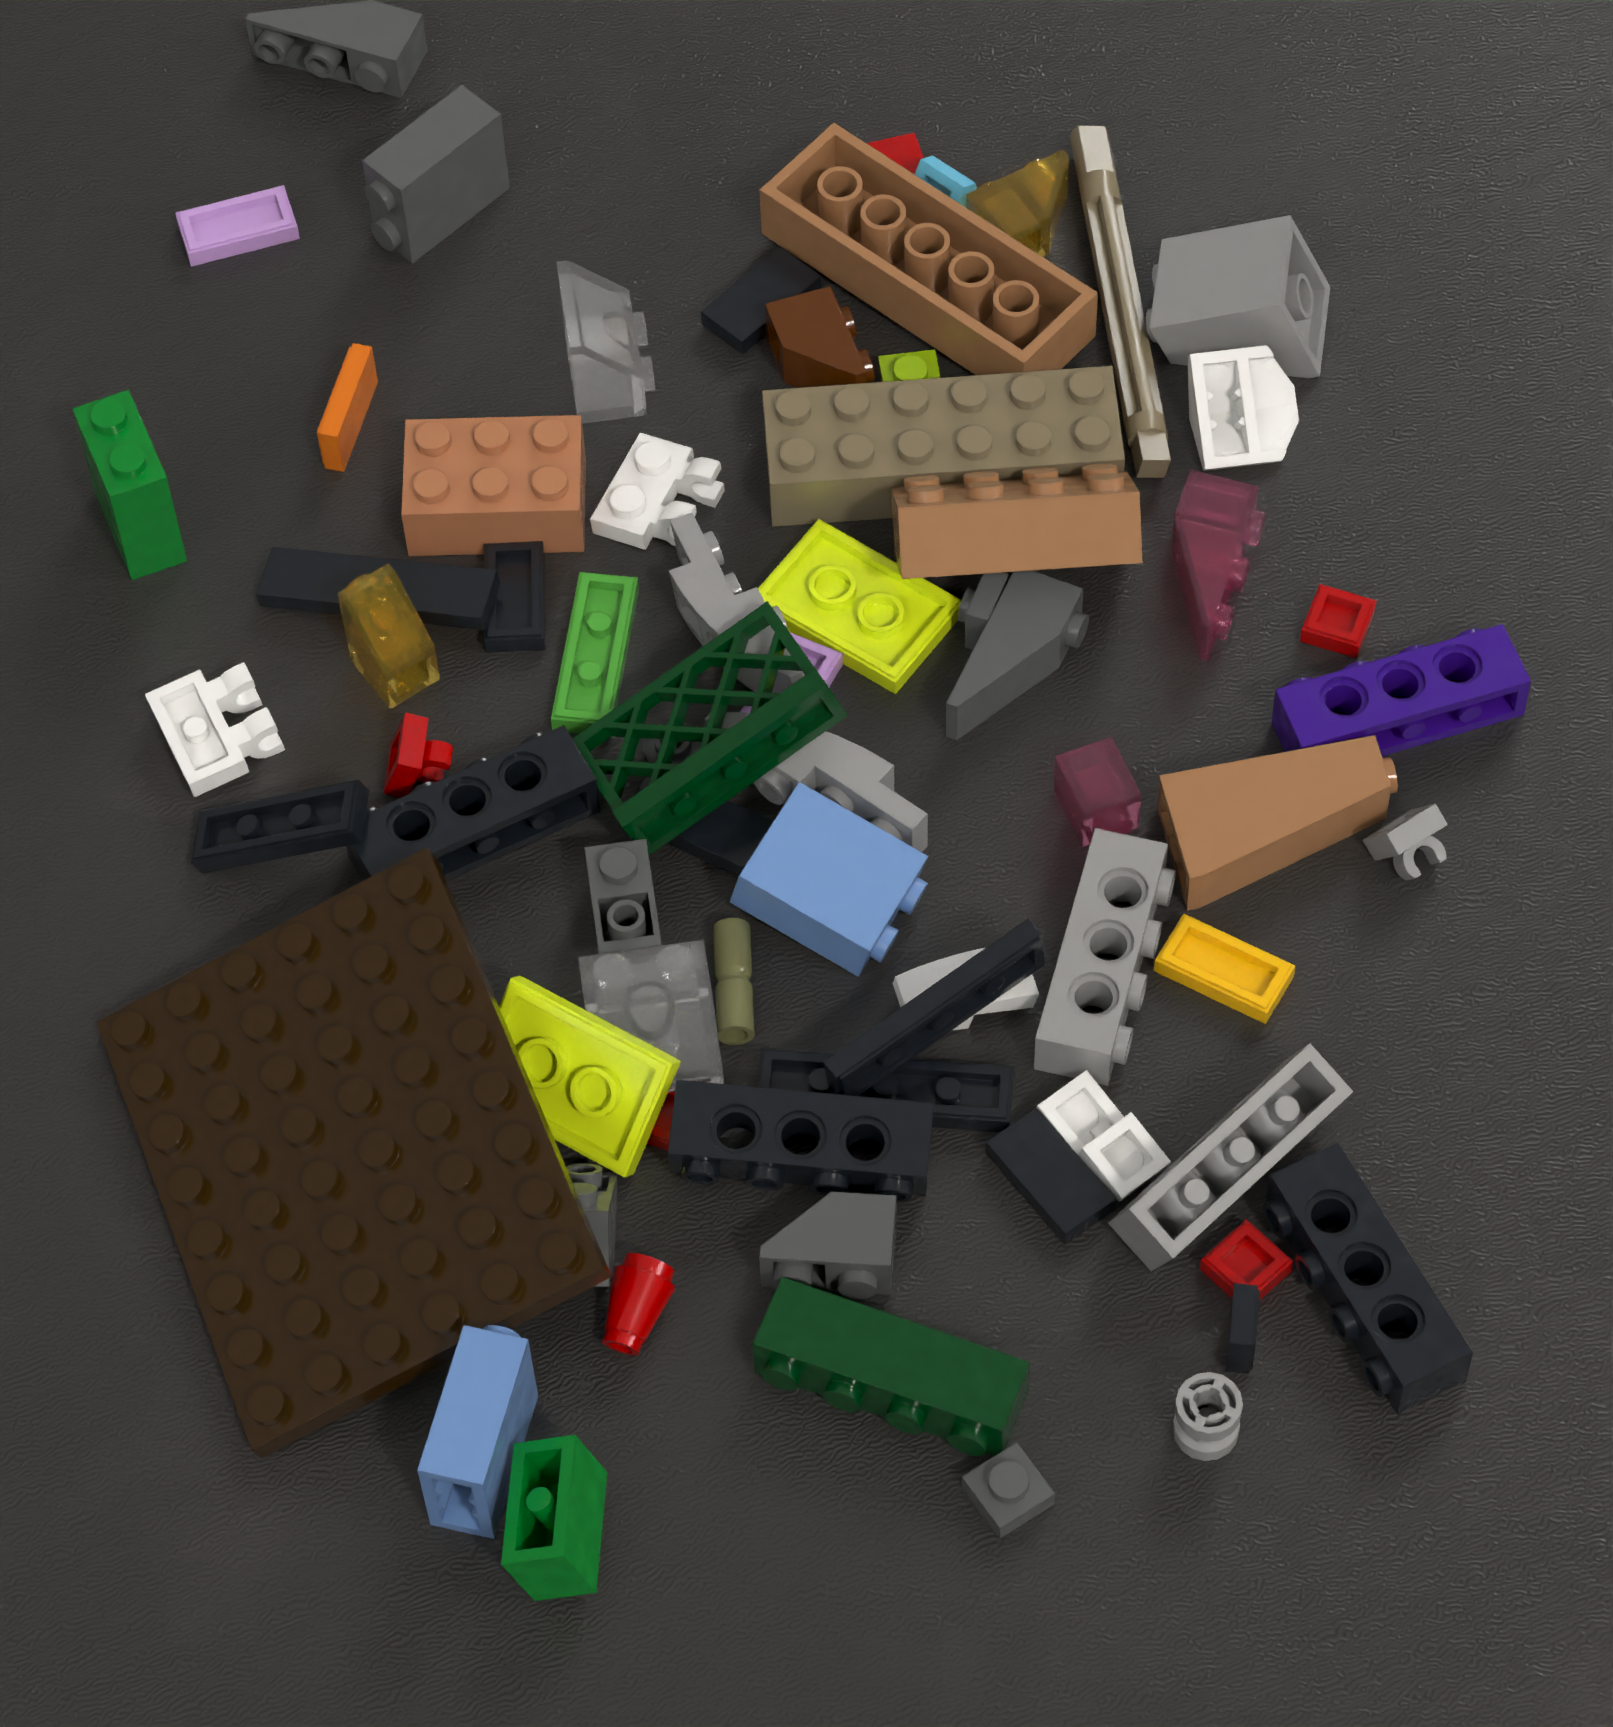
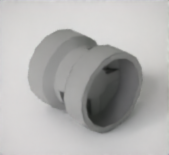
[1173,1372,1243,1461]

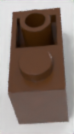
[765,286,875,388]

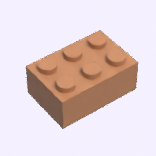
[401,415,586,556]

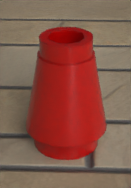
[602,1253,676,1356]

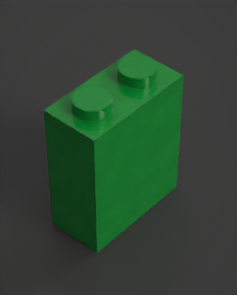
[72,389,187,580]

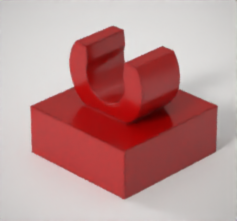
[383,712,453,798]

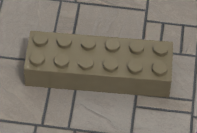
[762,366,1125,527]

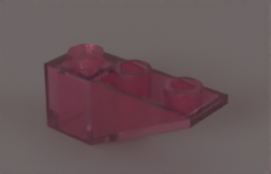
[1172,470,1266,661]

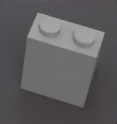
[1146,215,1330,378]

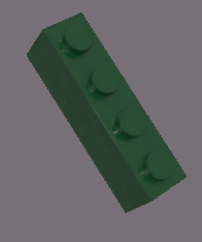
[752,1277,1030,1456]

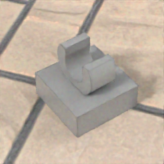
[1363,803,1448,880]

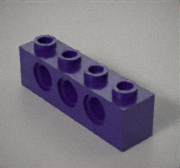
[1272,624,1531,756]

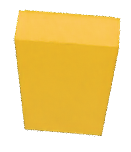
[1154,914,1295,1024]

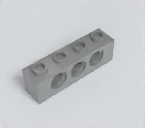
[1034,828,1176,1086]
[1108,1043,1353,1272]

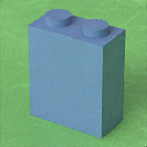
[730,782,928,977]
[417,1325,538,1539]

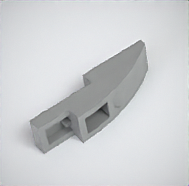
[669,513,805,693]
[704,712,928,852]

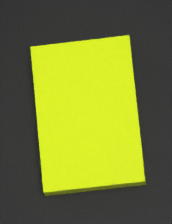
[758,519,962,694]
[499,976,681,1178]

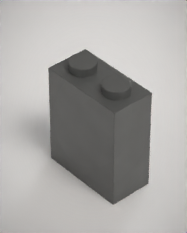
[362,85,510,264]

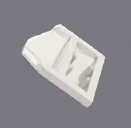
[1188,345,1299,471]

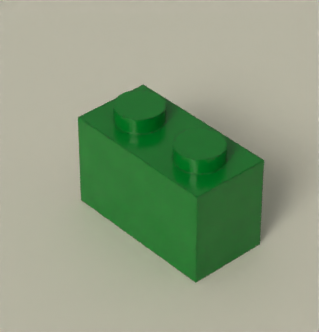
[501,1435,607,1601]

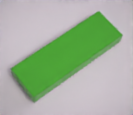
[551,572,639,737]

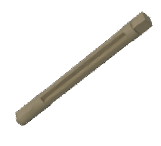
[1070,126,1171,478]

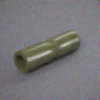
[713,918,755,1045]

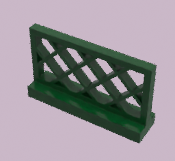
[572,601,848,855]

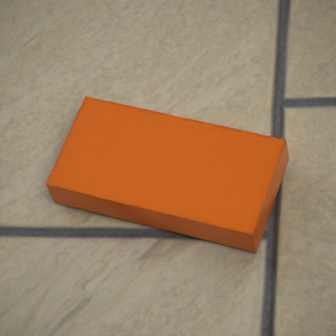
[317,343,378,472]

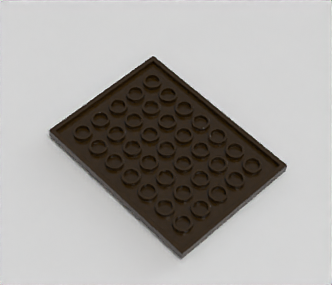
[96,847,612,1458]

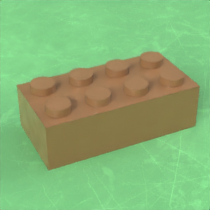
[891,463,1143,579]

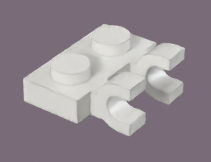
[590,433,725,550]
[145,662,285,797]

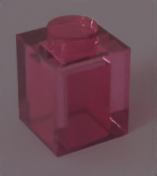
[1054,737,1141,847]

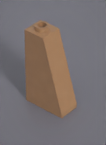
[1157,735,1398,911]

